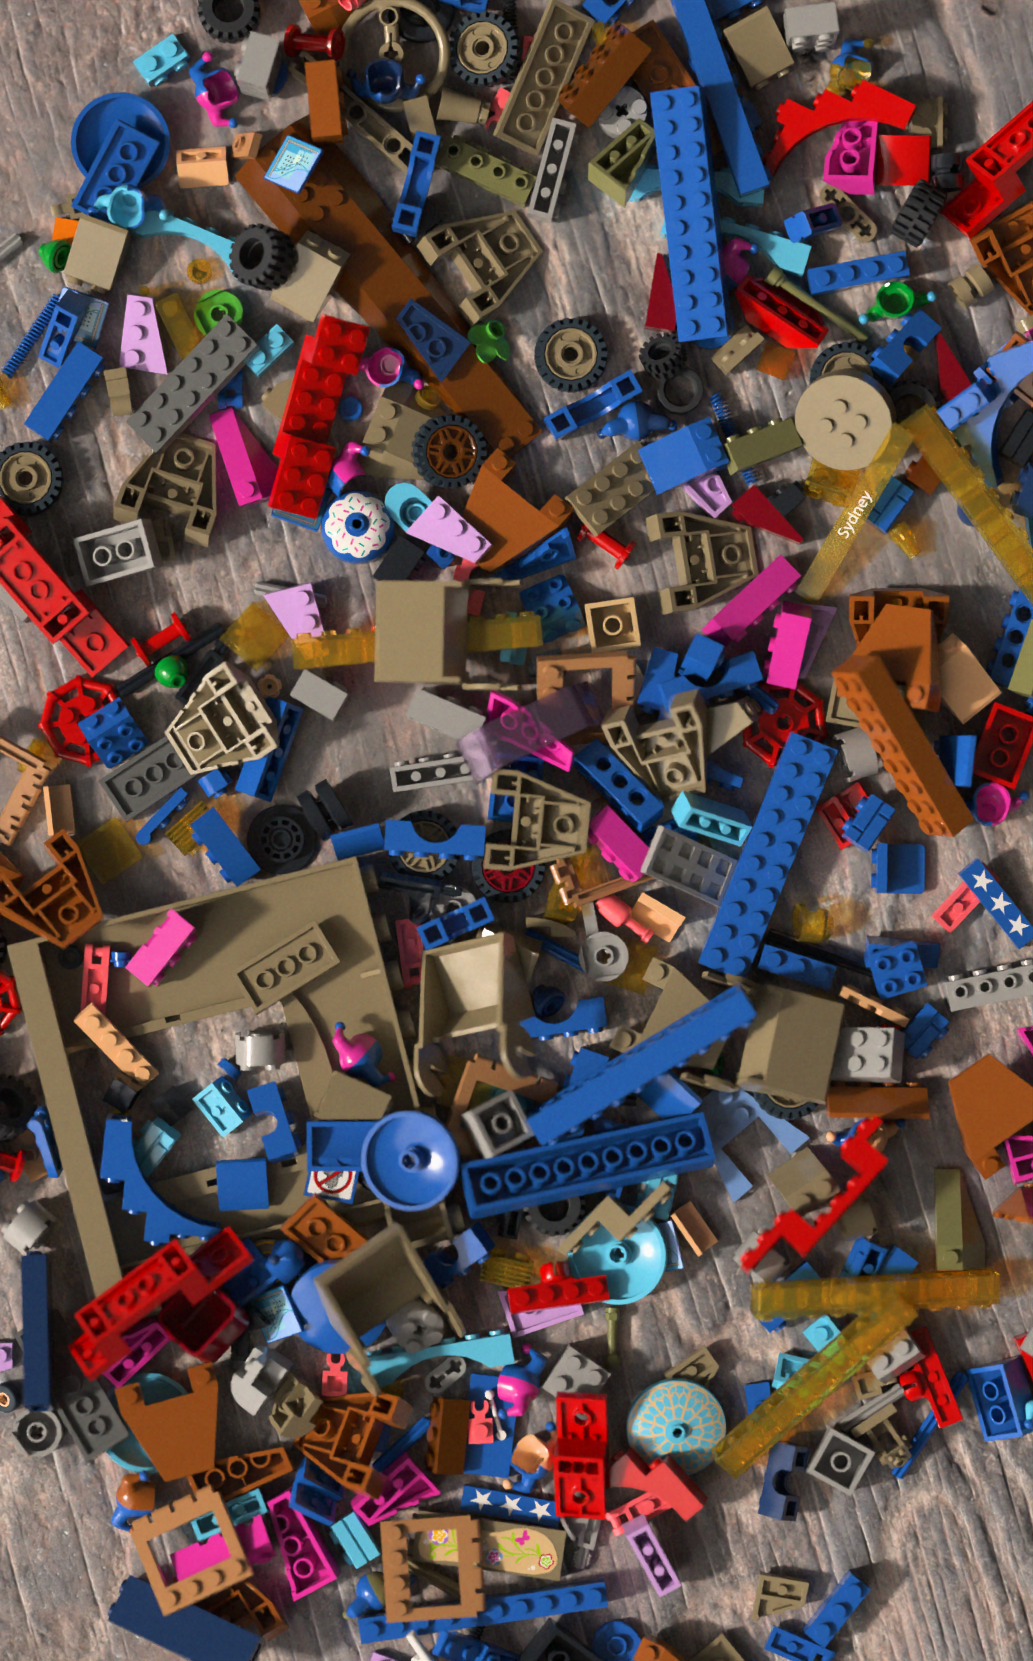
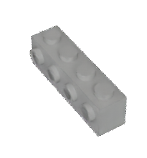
[527,118,580,224]
[390,749,492,793]
[943,959,1033,1012]

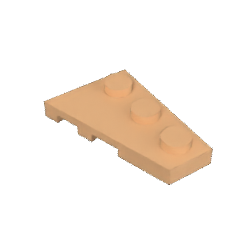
[836,984,909,1028]

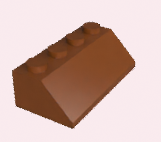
[826,1081,929,1119]

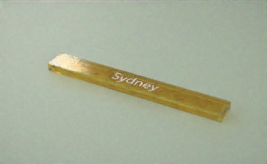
[795,422,916,605]

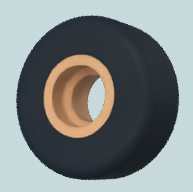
[0,1382,22,1413]

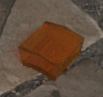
[756,342,796,381]

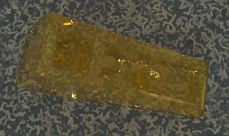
[155,292,200,361]
[543,848,592,925]

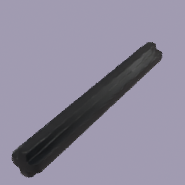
[117,622,226,697]
[766,928,873,978]

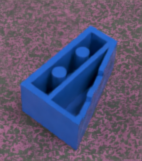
[675,633,726,688]

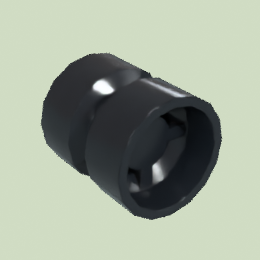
[931,153,964,193]

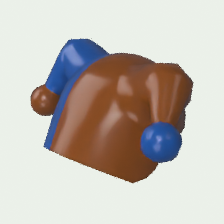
[111,1470,155,1533]

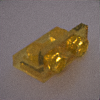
[803,458,860,508]

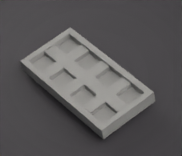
[640,825,738,907]

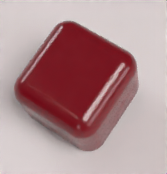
[158,1285,250,1363]

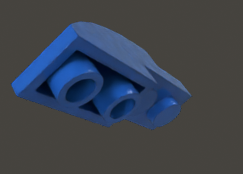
[432,1630,520,1661]

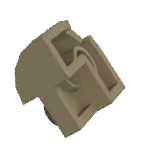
[269,1371,323,1439]

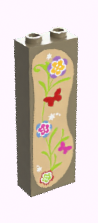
[407,1507,566,1581]

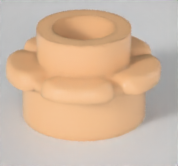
[257,674,282,698]

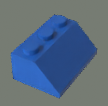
[965,1356,1033,1442]

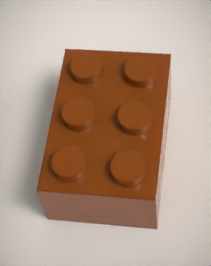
[305,60,348,146]

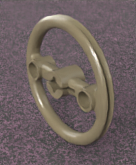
[337,0,451,112]

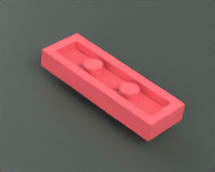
[931,862,1001,934]

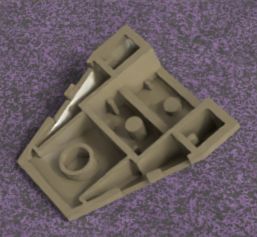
[357,382,453,481]
[165,661,279,775]

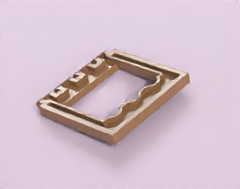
[537,651,637,745]
[0,735,52,846]
[548,785,655,908]
[445,1054,558,1160]
[130,1484,255,1616]
[380,1515,487,1623]

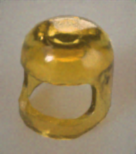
[792,903,834,943]

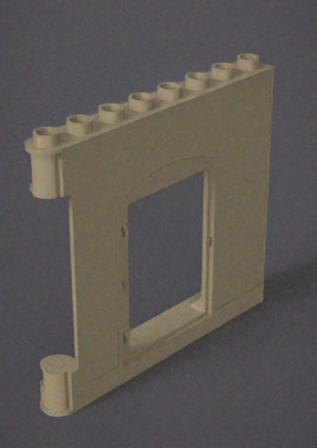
[7,857,466,1319]

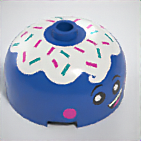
[321,490,395,565]

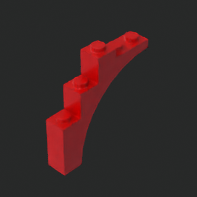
[762,79,917,177]

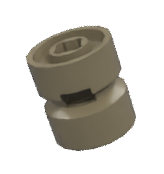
[948,263,995,310]

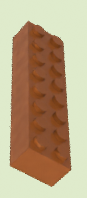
[831,655,974,837]

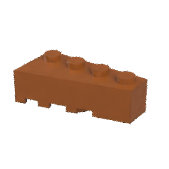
[187,1447,296,1503]

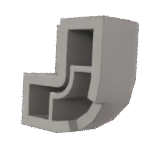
[231,1346,295,1416]

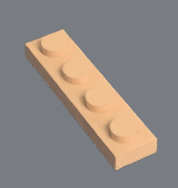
[73,1002,159,1088]

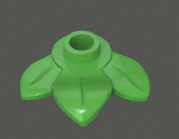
[467,320,510,364]

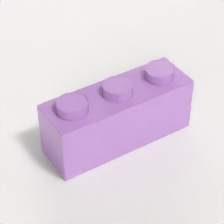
[622,1514,682,1597]

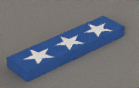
[958,858,1033,950]
[460,1484,559,1528]

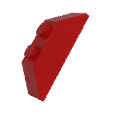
[735,275,829,348]

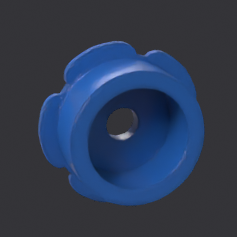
[109,950,132,967]

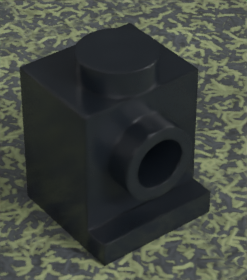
[767,481,806,517]

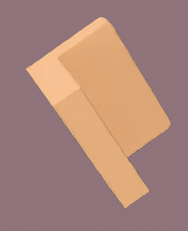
[177,146,229,189]
[43,784,76,836]
[631,892,685,942]
[670,1200,718,1257]

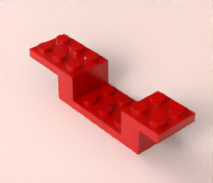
[940,101,1033,239]
[268,314,370,519]
[0,495,130,678]
[740,1115,889,1275]
[67,1226,254,1382]

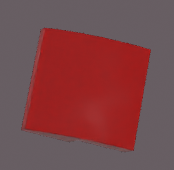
[877,135,931,186]
[815,781,869,850]

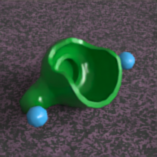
[859,281,937,324]

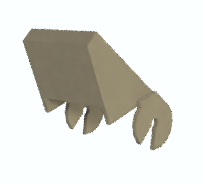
[374,578,523,691]
[414,932,535,1097]
[680,971,846,1104]
[313,1223,466,1397]

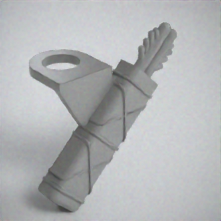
[560,1490,608,1570]

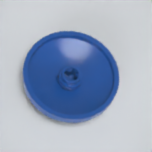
[71,92,170,188]
[361,1110,460,1211]
[290,1259,386,1354]

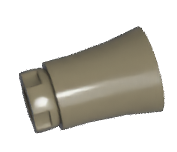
[436,86,491,126]

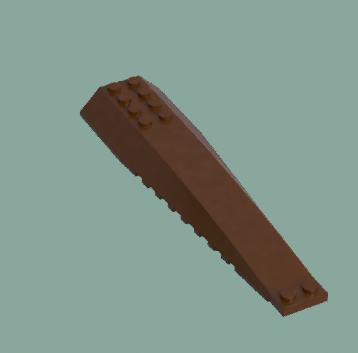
[234,114,543,458]

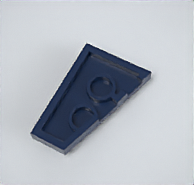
[396,298,471,383]

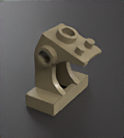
[850,1403,912,1470]

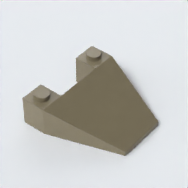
[417,210,543,328]
[113,433,217,548]
[646,511,759,616]
[601,689,707,802]
[484,768,591,871]
[610,957,733,1070]

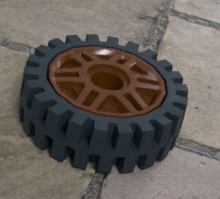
[411,414,487,488]

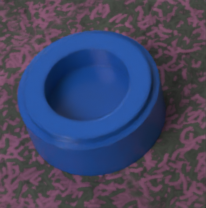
[338,396,363,421]
[217,1058,241,1080]

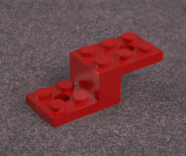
[553,1391,609,1520]

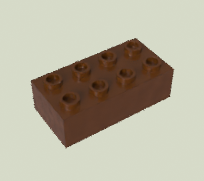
[557,22,652,128]

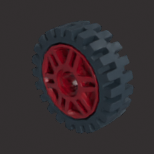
[472,829,545,903]

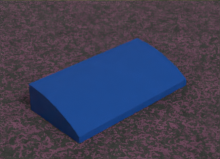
[307,1119,381,1171]

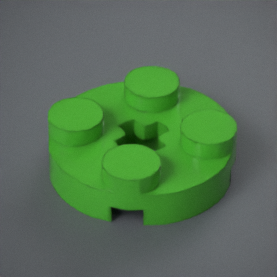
[194,290,244,336]

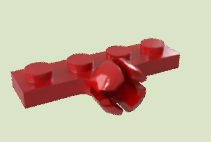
[507,1261,610,1315]
[900,1326,964,1429]

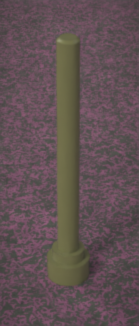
[764,264,868,344]

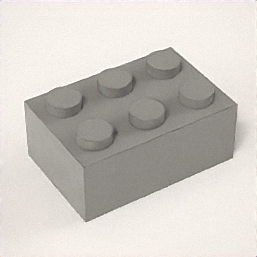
[781,2,839,55]
[234,31,284,101]
[73,519,164,587]
[405,686,486,747]
[831,1027,905,1083]

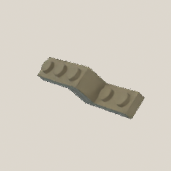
[558,1179,675,1256]

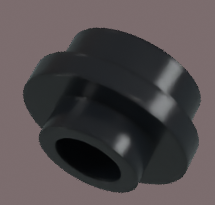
[58,945,83,970]

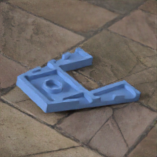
[691,1078,809,1202]

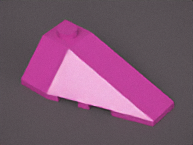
[823,99,879,195]
[209,408,278,509]
[484,690,575,772]

